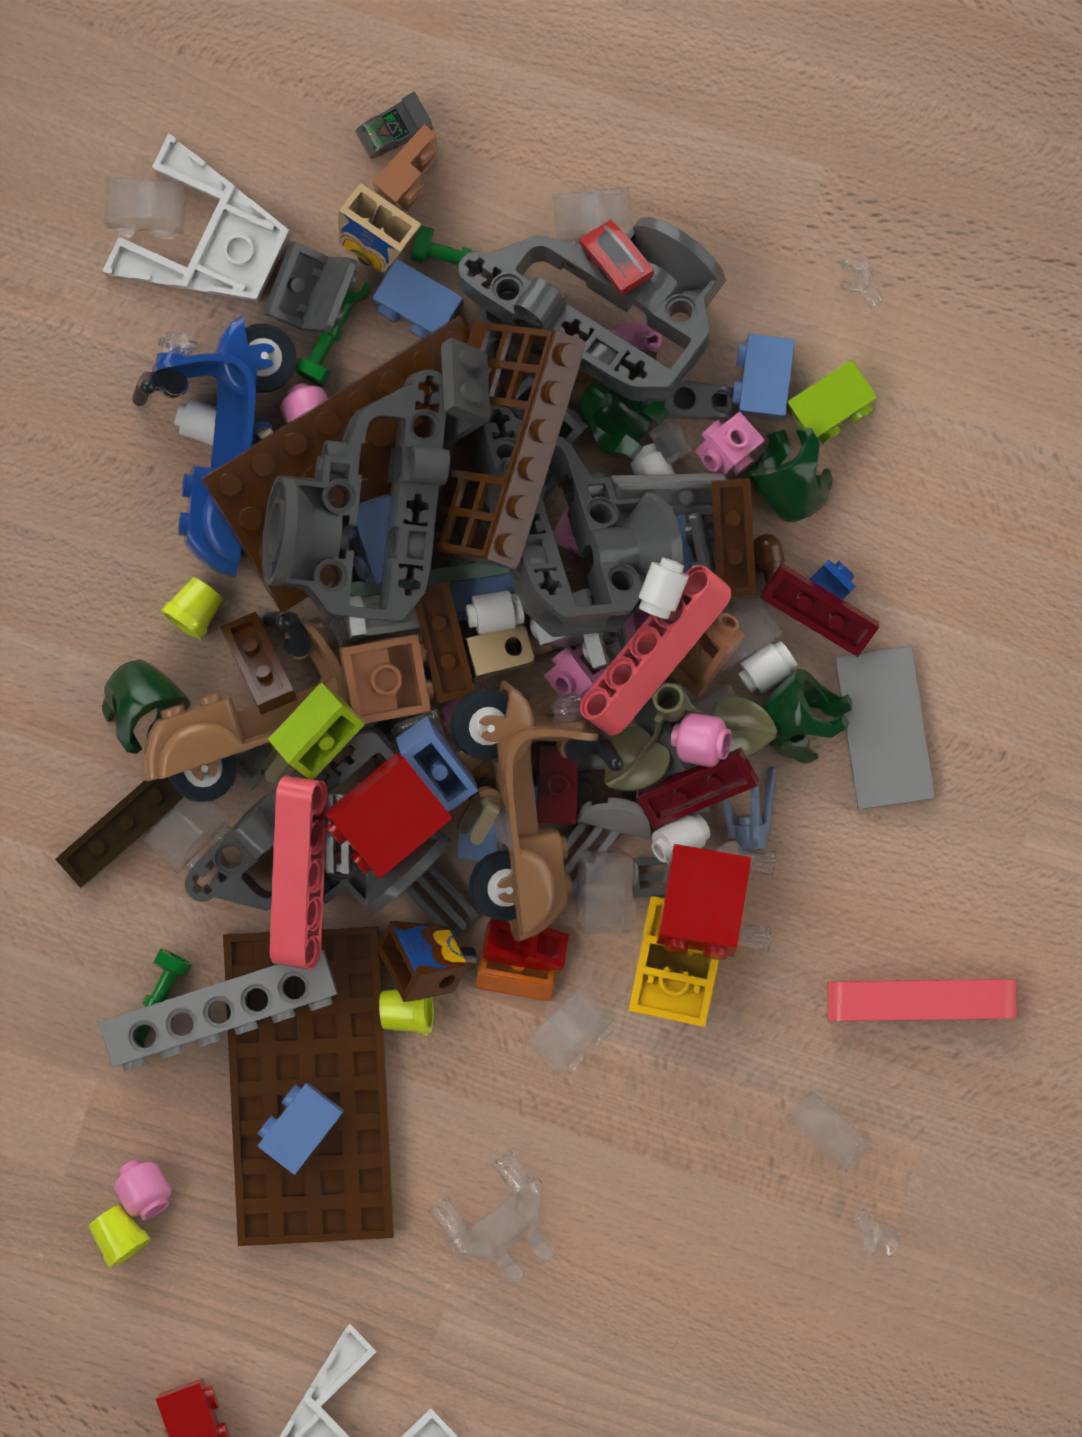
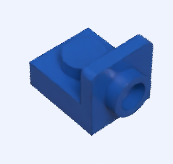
[809,560,856,600]

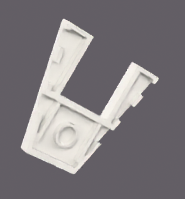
[103,133,291,302]
[279,1323,458,1437]

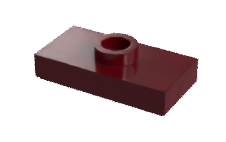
[537,745,579,824]

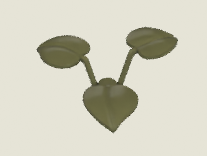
[604,675,778,791]

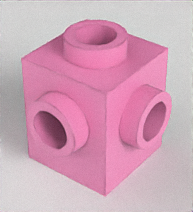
[695,411,765,476]
[544,646,605,706]

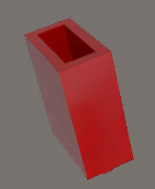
[324,753,452,879]
[656,844,752,960]

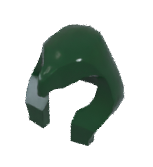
[580,380,670,459]
[744,427,833,522]
[102,659,191,754]
[762,669,852,763]

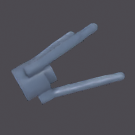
[720,766,777,849]

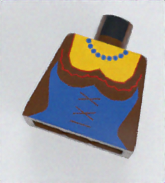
[378,921,477,1002]

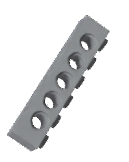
[98,949,339,1072]

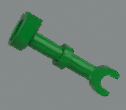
[410,225,472,269]
[294,282,370,387]
[136,948,192,1047]

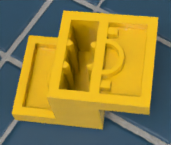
[628,896,719,1027]

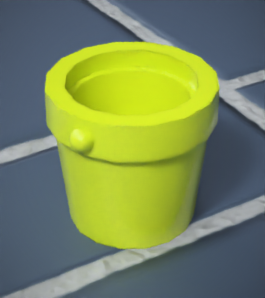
[161,577,223,641]
[379,989,434,1036]
[88,1204,151,1269]

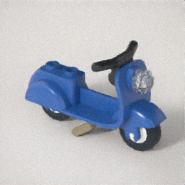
[132,316,297,578]

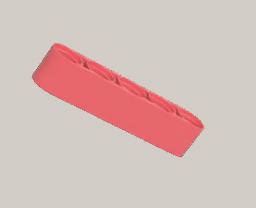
[580,565,731,735]
[270,776,328,970]
[827,979,1018,1021]

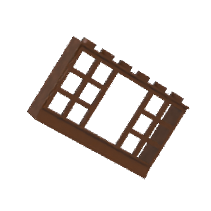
[412,321,587,570]

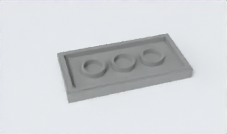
[835,646,935,810]

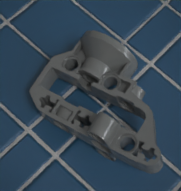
[459,217,726,401]
[262,369,450,621]
[472,405,684,637]
[185,727,451,915]

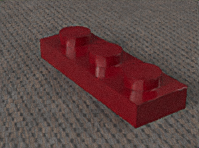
[760,563,879,657]
[636,748,759,829]

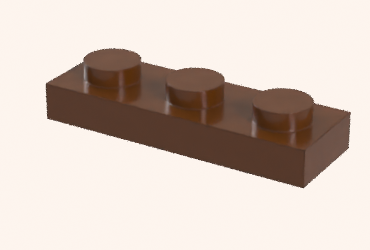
[711,478,756,597]
[414,580,475,704]
[220,611,297,715]

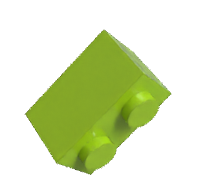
[786,359,877,445]
[268,682,365,780]

